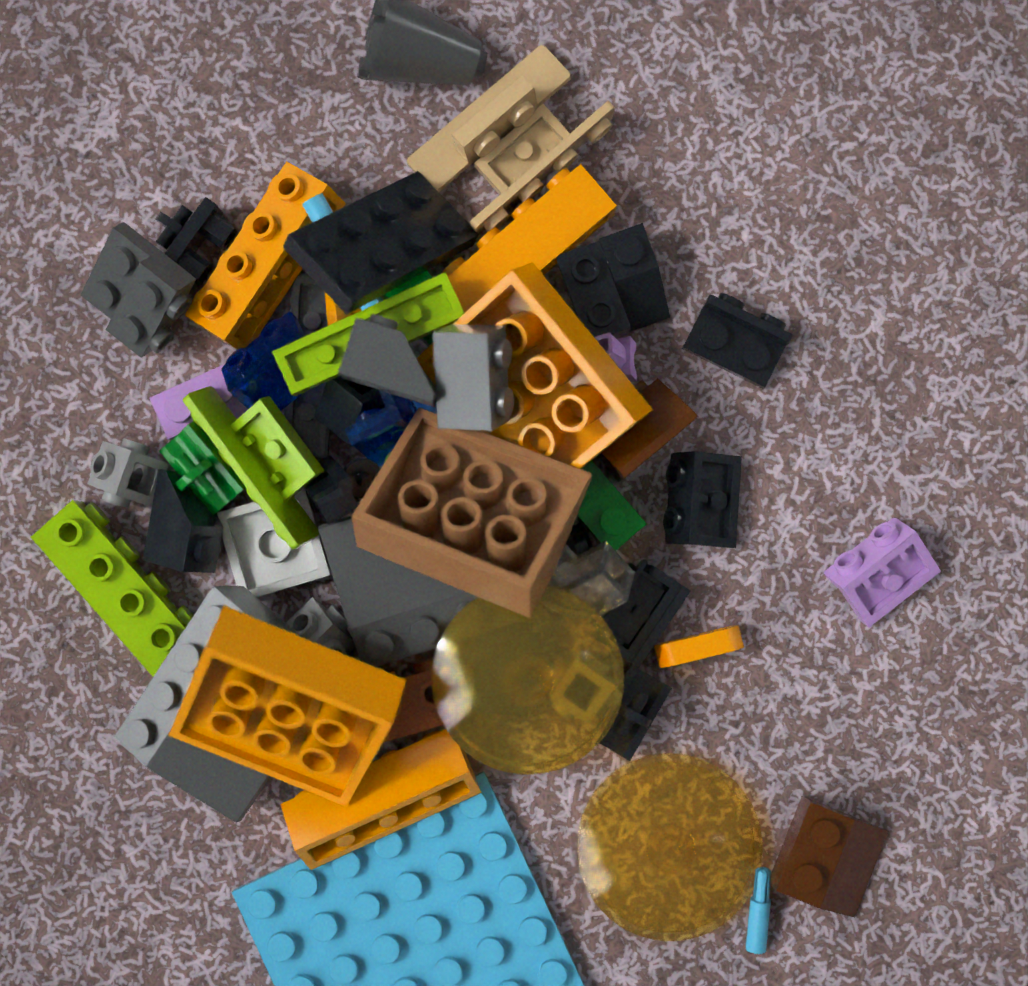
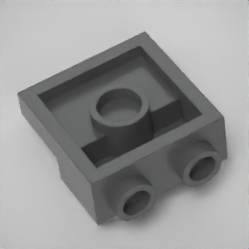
[81,222,196,358]

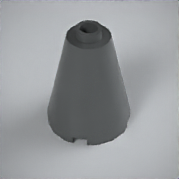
[357,0,488,86]

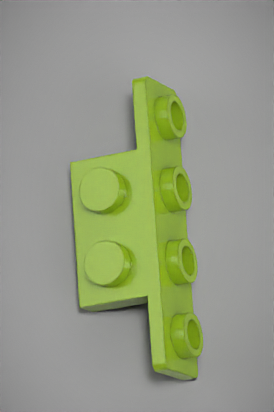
[183,386,325,550]

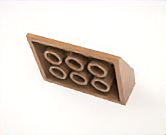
[352,407,592,618]

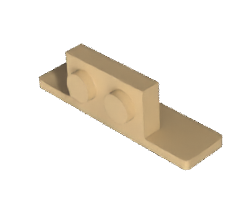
[407,45,571,192]
[470,100,615,235]

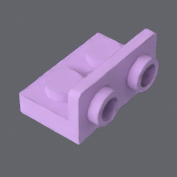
[824,518,941,628]

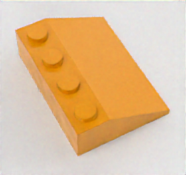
[417,262,653,469]
[168,605,406,807]

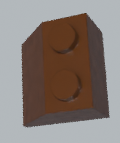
[597,378,698,483]
[771,796,888,918]

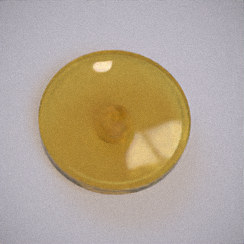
[432,584,624,774]
[577,753,763,941]

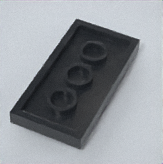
[283,171,479,315]

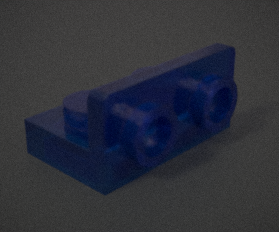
[221,312,307,411]
[345,390,417,466]

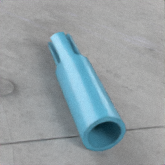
[745,867,772,954]

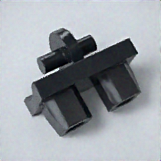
[155,197,238,286]
[305,455,381,524]
[589,664,672,761]

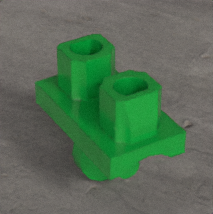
[159,421,246,515]

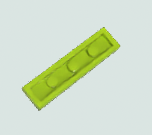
[272,272,465,397]

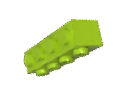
[31,500,194,677]

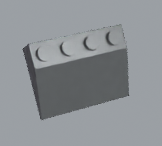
[319,515,543,667]
[114,586,301,823]

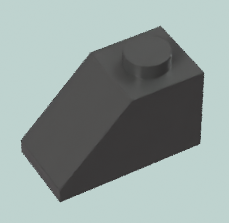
[338,314,436,407]

